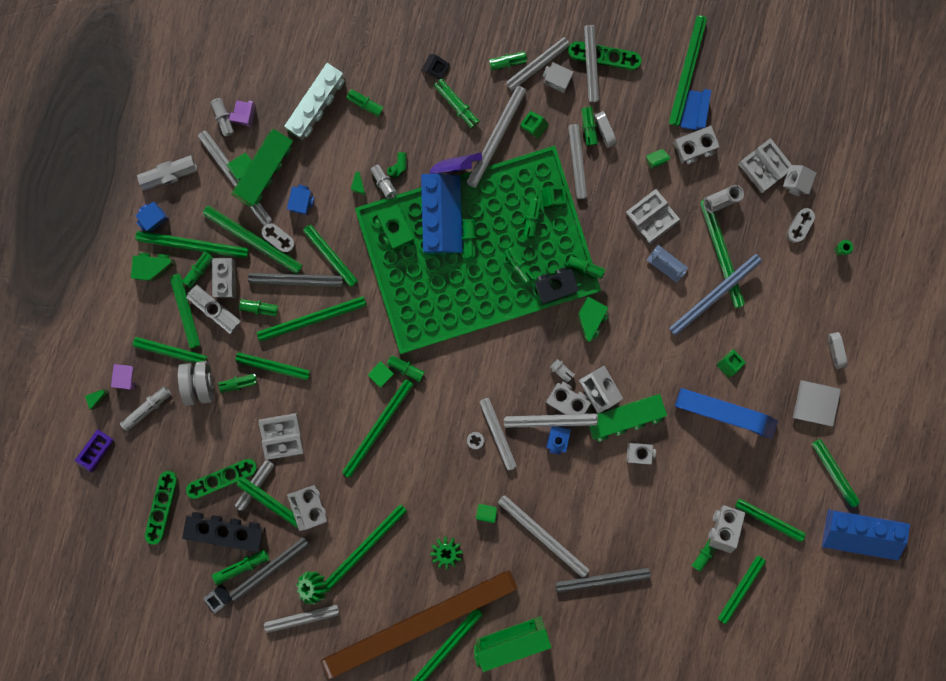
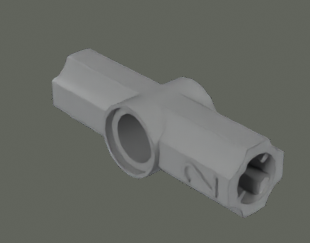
[137,155,198,191]
[186,285,241,334]

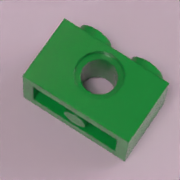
[375,204,415,250]

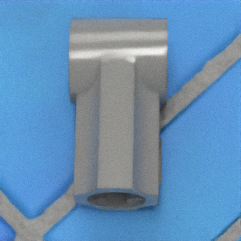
[703,185,744,213]

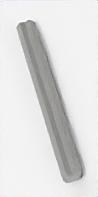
[504,414,598,428]

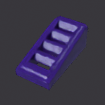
[74,429,114,473]

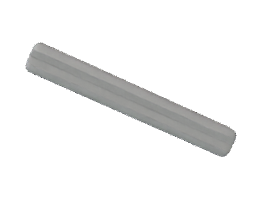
[584,25,599,102]
[506,37,570,90]
[569,124,587,200]
[480,398,517,470]
[264,605,340,633]

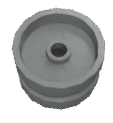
[178,361,215,406]

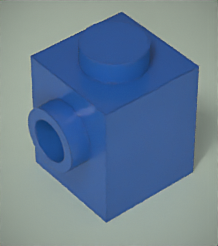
[287,185,315,216]
[135,201,169,232]
[546,426,571,455]

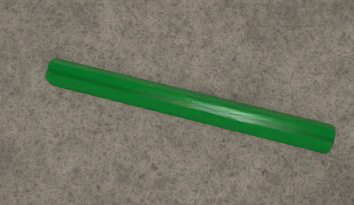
[669,15,707,126]
[700,200,745,308]
[203,206,302,274]
[135,231,249,259]
[257,296,367,341]
[342,380,414,478]
[325,504,407,592]
[412,608,483,681]

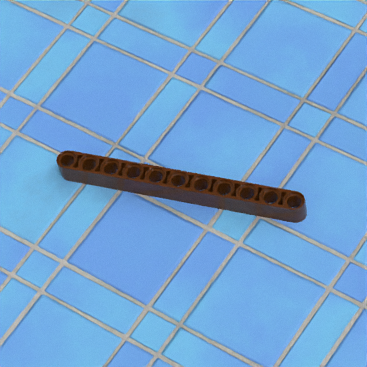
[320,570,518,679]

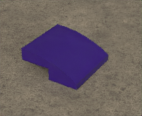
[430,153,483,174]

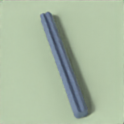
[670,254,762,335]

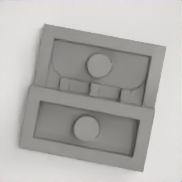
[738,138,791,193]
[626,189,680,244]
[793,381,841,427]
[258,413,303,460]

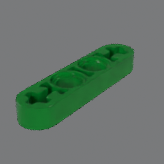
[568,41,642,71]
[186,459,258,499]
[145,471,178,545]

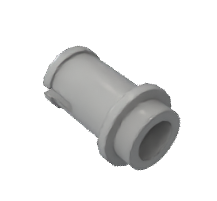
[550,359,575,383]

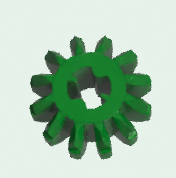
[430,536,463,570]
[295,571,328,604]

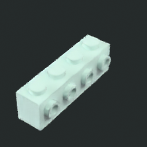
[284,63,345,141]

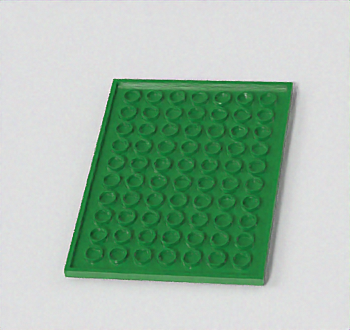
[355,145,601,354]

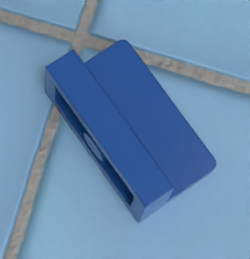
[680,89,711,130]

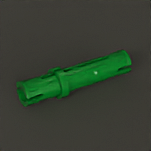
[434,78,480,129]
[212,549,270,585]

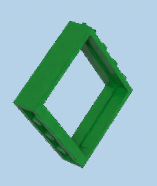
[474,616,552,672]

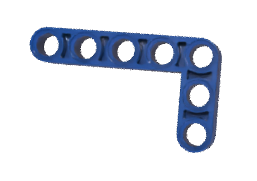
[675,388,778,439]

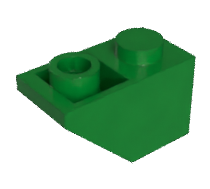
[131,253,175,281]
[578,297,609,342]

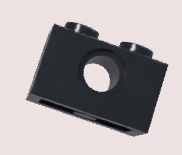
[534,267,579,305]

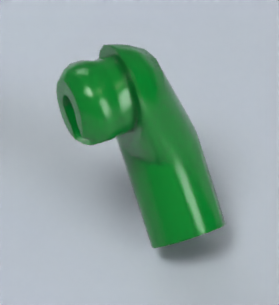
[387,152,407,178]

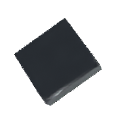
[421,54,450,80]
[203,584,232,613]

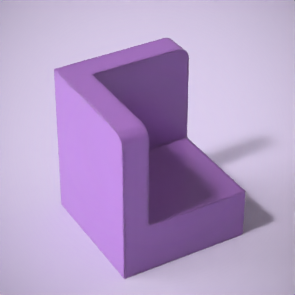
[229,101,255,127]
[111,364,136,389]

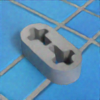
[594,111,617,148]
[787,208,815,243]
[262,223,295,253]
[828,332,848,369]

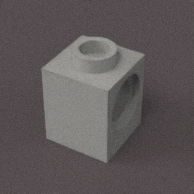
[542,62,573,93]
[783,165,816,196]
[626,443,656,465]

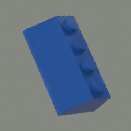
[421,173,462,254]
[822,509,910,560]

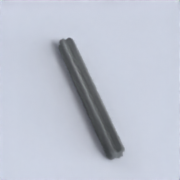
[248,273,343,287]
[230,537,310,602]
[556,568,651,593]

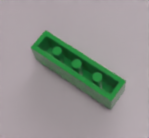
[231,128,293,207]
[588,394,667,442]

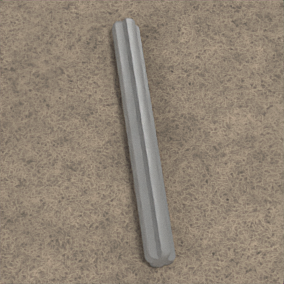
[467,86,526,188]
[198,131,272,226]
[498,496,589,578]

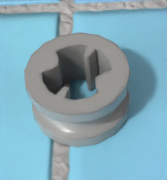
[467,432,484,449]

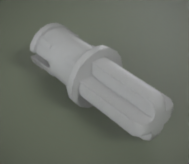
[210,98,234,136]
[371,165,397,200]

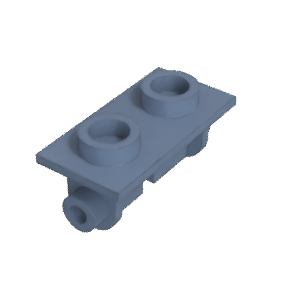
[647,245,688,283]

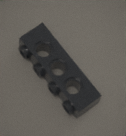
[182,512,265,552]

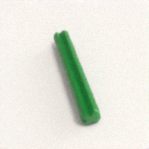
[303,225,358,287]
[170,274,200,348]
[132,337,207,364]
[235,352,310,380]
[812,439,860,507]
[237,477,298,528]
[735,499,806,542]
[718,556,766,624]

